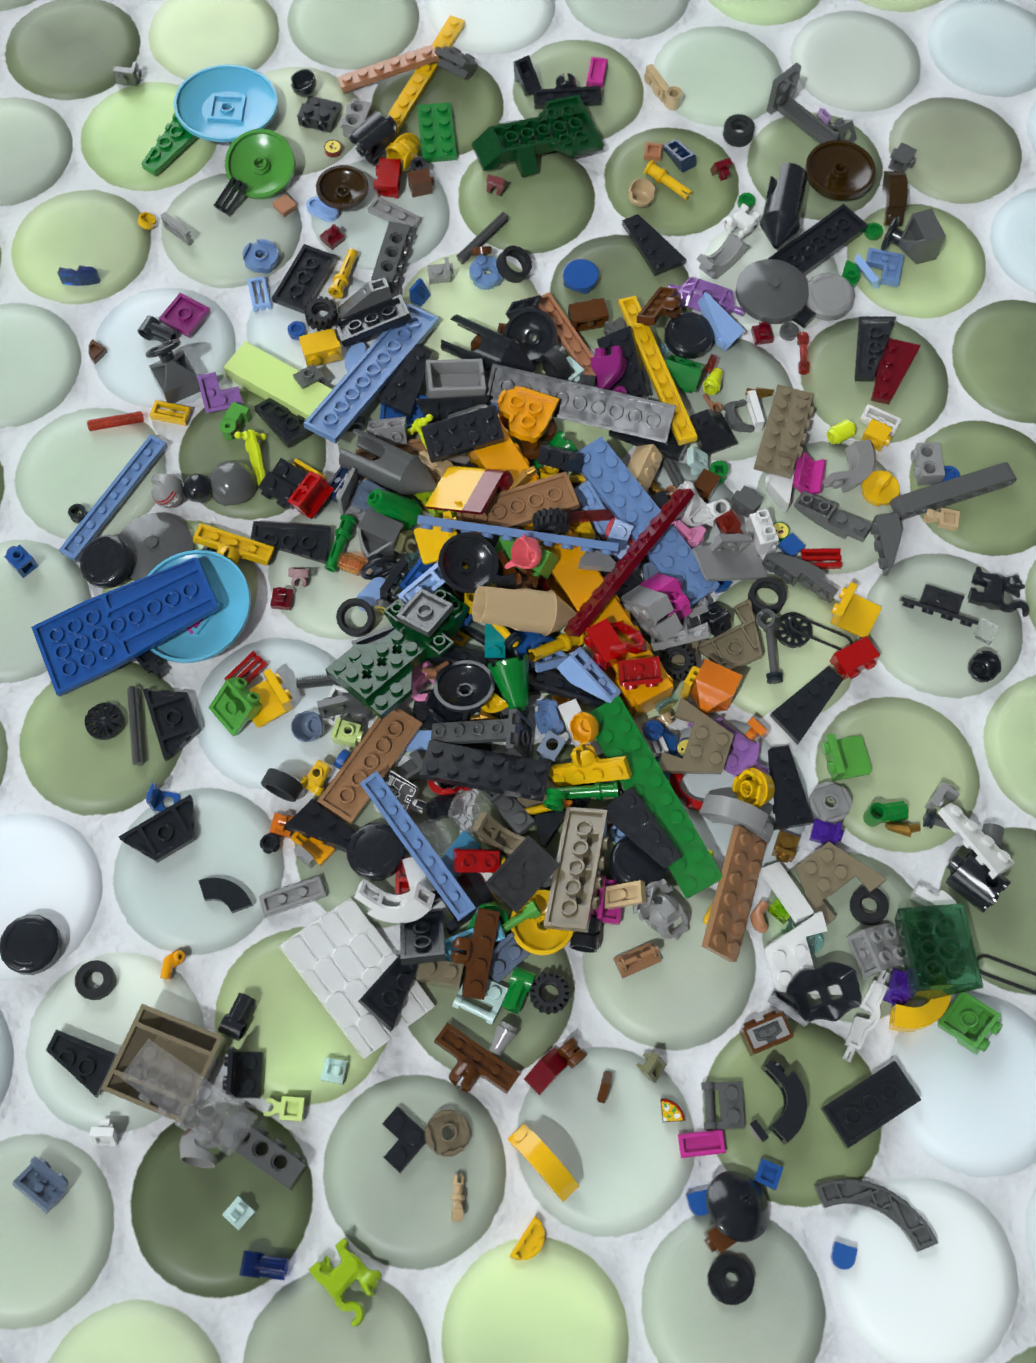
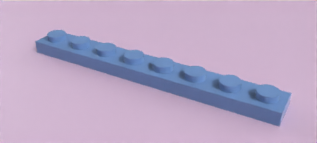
[59,434,168,562]
[360,771,476,921]

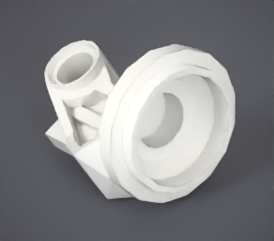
[676,481,730,527]

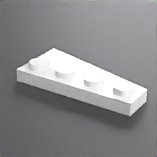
[938,803,1015,879]

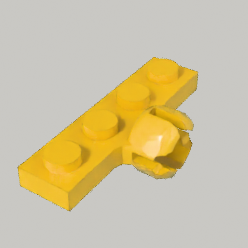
[193,523,274,566]
[549,744,632,787]

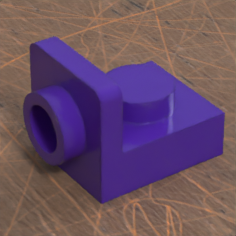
[809,819,844,845]
[883,968,914,1006]

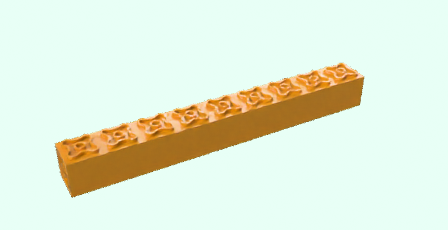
[466,416,674,719]

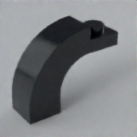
[761,1060,807,1145]

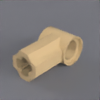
[418,450,454,483]

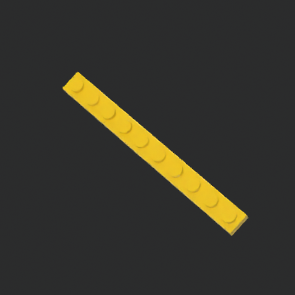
[387,15,465,134]
[618,295,698,445]

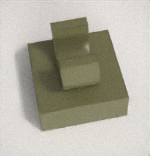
[394,530,417,554]
[637,1052,667,1083]

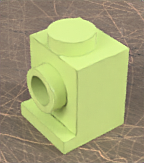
[331,717,364,749]

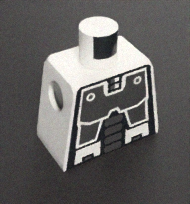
[373,770,427,815]

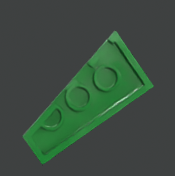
[141,113,198,177]

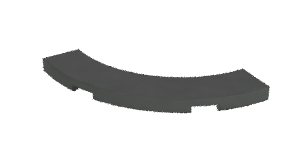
[814,1179,938,1252]

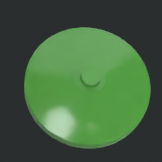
[225,129,295,200]

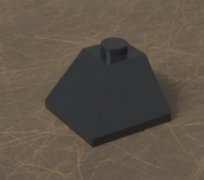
[690,409,738,456]

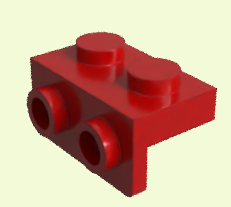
[617,656,663,690]

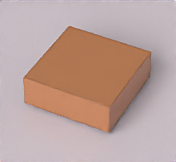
[643,142,662,161]
[272,194,298,217]

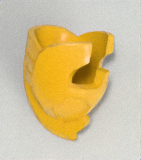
[386,133,421,172]

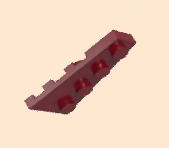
[871,338,921,405]

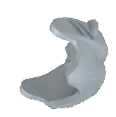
[633,879,673,920]
[645,894,690,940]

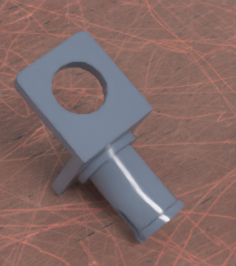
[537,731,566,762]

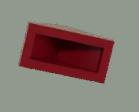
[524,1047,568,1096]

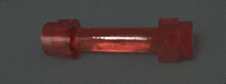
[797,332,810,375]

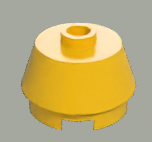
[732,768,775,808]

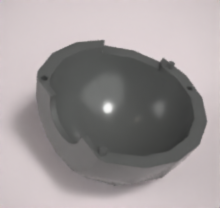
[209,460,257,506]

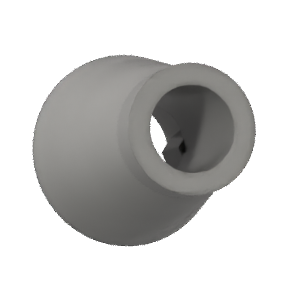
[489,1020,517,1056]

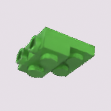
[208,677,263,736]
[937,990,1003,1055]

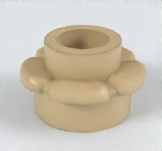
[656,711,675,728]

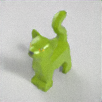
[308,1238,382,1327]

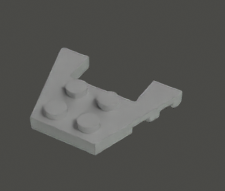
[651,597,711,651]

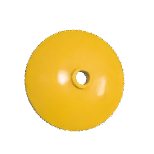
[511,890,574,956]

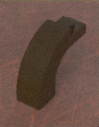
[882,171,908,226]

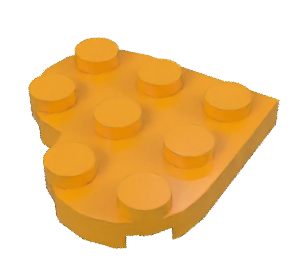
[498,386,559,443]

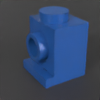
[4,544,38,578]

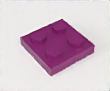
[159,293,211,338]

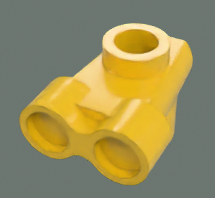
[300,759,332,796]

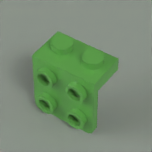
[821,734,872,781]

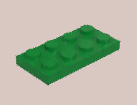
[417,102,457,163]

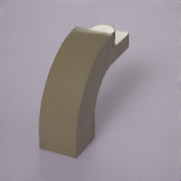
[472,812,547,858]

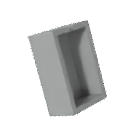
[425,359,486,398]
[620,585,683,642]

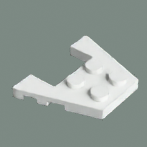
[764,911,843,996]

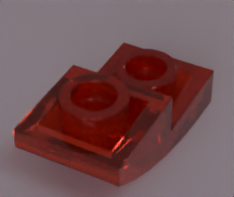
[715,509,750,545]

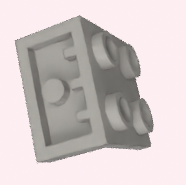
[336,467,366,522]
[846,923,909,979]

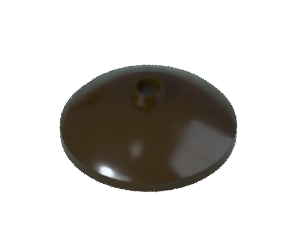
[316,165,369,209]

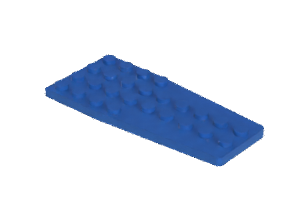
[31,558,219,697]

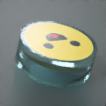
[655,696,676,714]

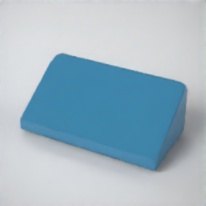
[441,830,481,878]

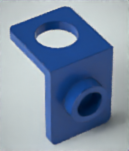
[146,783,181,812]

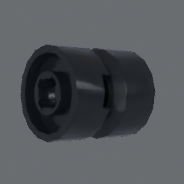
[570,917,601,953]

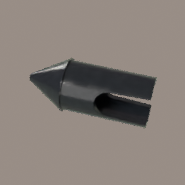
[760,163,808,249]
[441,314,535,373]

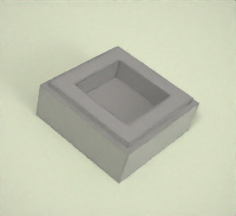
[294,844,316,869]

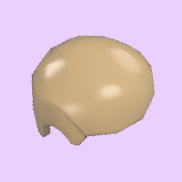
[628,178,655,207]

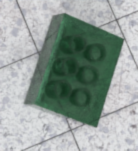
[894,903,984,1001]

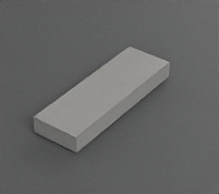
[368,197,422,233]
[258,875,327,918]

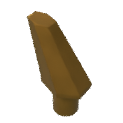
[745,387,774,399]
[512,466,538,488]
[649,479,666,495]
[471,710,499,721]
[885,822,920,837]

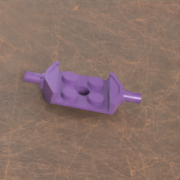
[668,277,745,316]
[688,717,769,777]

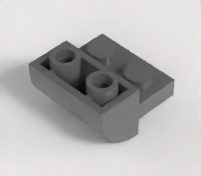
[434,46,479,79]

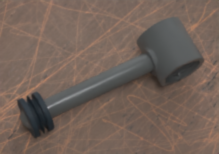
[756,609,783,684]
[923,810,1005,849]

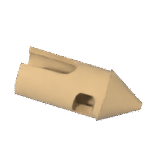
[472,586,577,636]

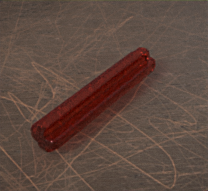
[87,411,144,431]
[567,509,613,523]

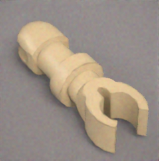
[451,1174,465,1222]

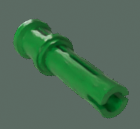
[324,514,357,573]
[556,780,620,800]

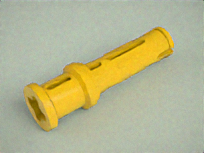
[644,160,693,201]
[328,249,358,299]
[528,633,584,662]

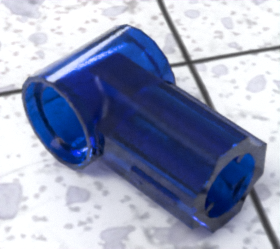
[239,1250,289,1280]

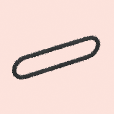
[789,615,853,651]
[975,954,1036,995]

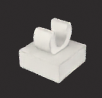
[89,1118,118,1146]

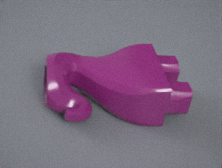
[590,346,627,394]

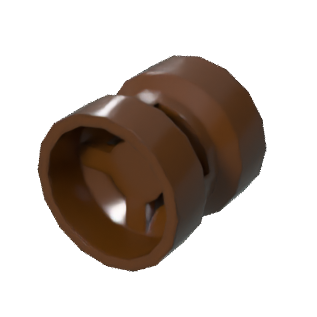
[557,1037,588,1069]

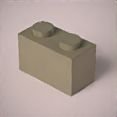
[416,961,464,991]

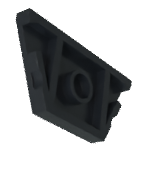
[416,395,489,424]
[143,688,200,761]
[118,795,195,863]

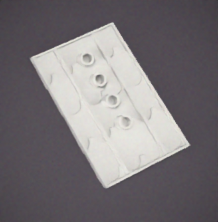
[278,898,435,1058]

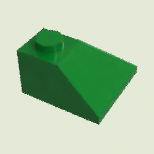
[665,354,706,393]

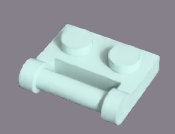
[452,979,508,1025]

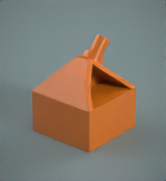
[690,658,743,716]

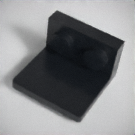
[222,1047,263,1099]

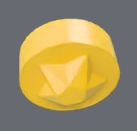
[137,212,156,230]

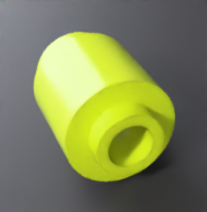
[826,419,856,445]

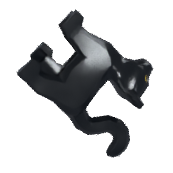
[967,567,1030,617]

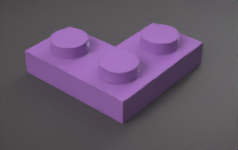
[197,371,243,413]

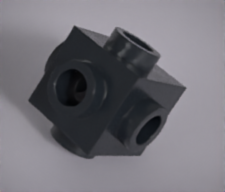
[699,602,732,638]

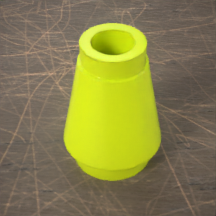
[703,368,723,395]

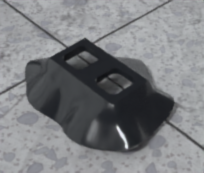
[786,961,862,1022]

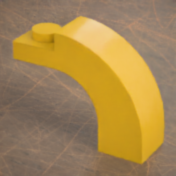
[889,968,951,1032]
[507,1123,579,1202]

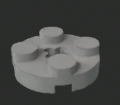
[808,782,852,824]

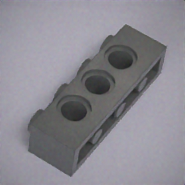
[371,221,413,293]
[215,1113,308,1190]

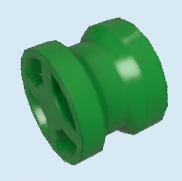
[709,461,729,485]
[543,788,567,811]

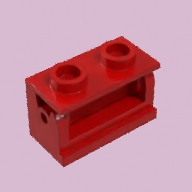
[374,158,402,199]
[287,471,334,519]
[583,619,627,670]
[829,636,880,680]
[453,849,500,873]

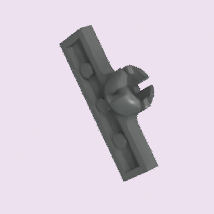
[317,693,374,723]

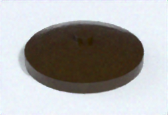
[805,140,876,200]

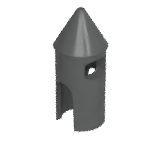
[339,429,437,495]

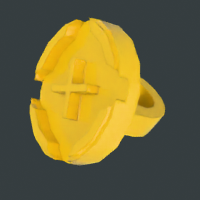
[861,470,900,507]

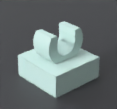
[320,1057,348,1085]
[222,1196,256,1231]

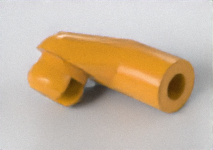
[160,950,185,980]

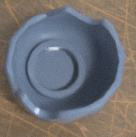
[291,711,325,742]

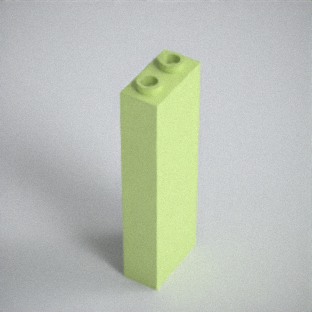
[223,341,333,421]

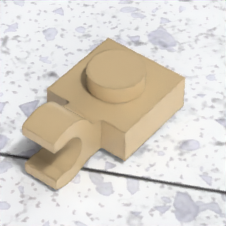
[923,507,960,532]

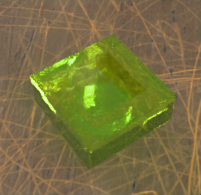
[767,898,791,925]

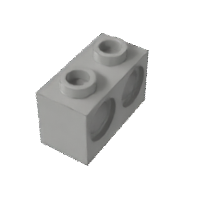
[340,98,373,137]
[367,417,408,445]
[910,442,945,485]

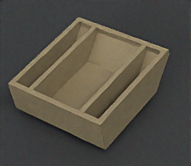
[101,1004,228,1126]

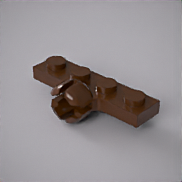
[637,287,682,326]
[451,908,500,1000]

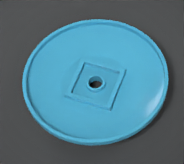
[174,65,278,142]
[147,550,251,663]

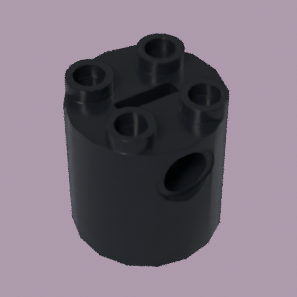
[348,111,399,164]
[945,850,1011,913]

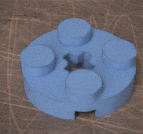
[242,239,279,274]
[469,255,504,290]
[534,698,564,740]

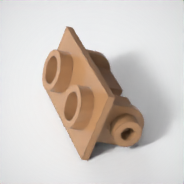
[613,942,661,979]

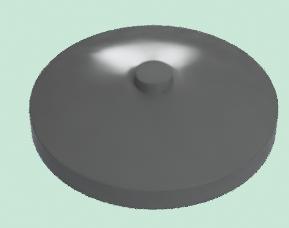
[736,259,809,323]
[118,513,195,581]

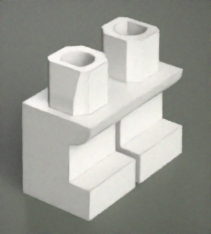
[746,509,779,555]

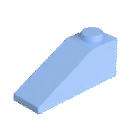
[698,292,745,351]
[398,562,445,605]
[557,647,622,703]

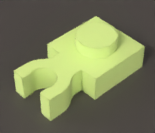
[263,1096,305,1122]

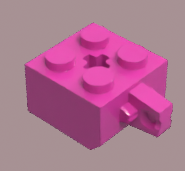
[639,573,692,621]

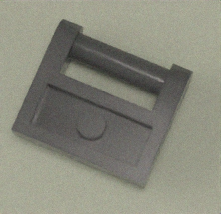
[701,1082,745,1130]

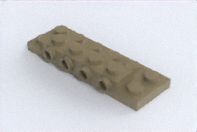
[753,385,814,479]
[544,807,610,933]

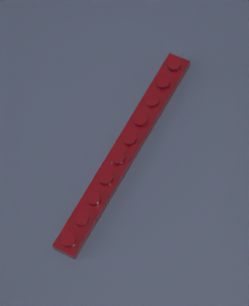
[563,489,695,637]

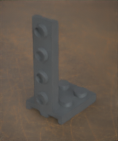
[766,62,839,144]
[431,709,535,759]

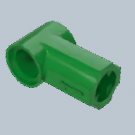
[863,801,909,827]
[501,966,536,1014]

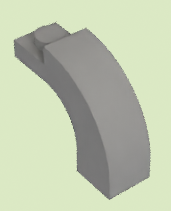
[696,233,749,278]
[822,440,875,493]
[699,795,774,843]

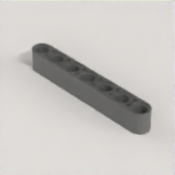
[890,462,1017,521]

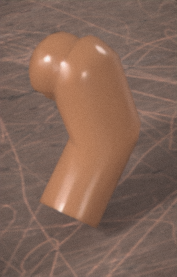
[750,900,769,933]

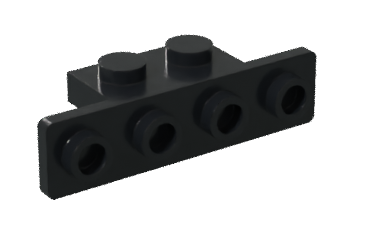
[899,584,979,627]

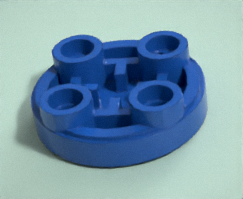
[563,259,599,294]

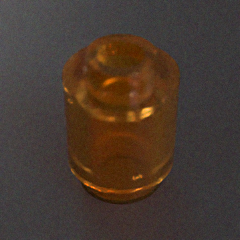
[337,552,367,576]

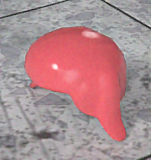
[505,534,542,569]

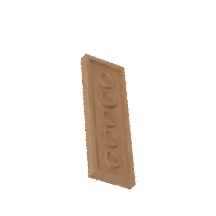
[456,471,580,536]
[317,707,423,825]
[702,825,767,962]

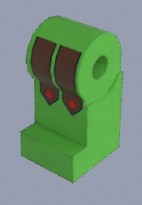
[220,402,252,441]

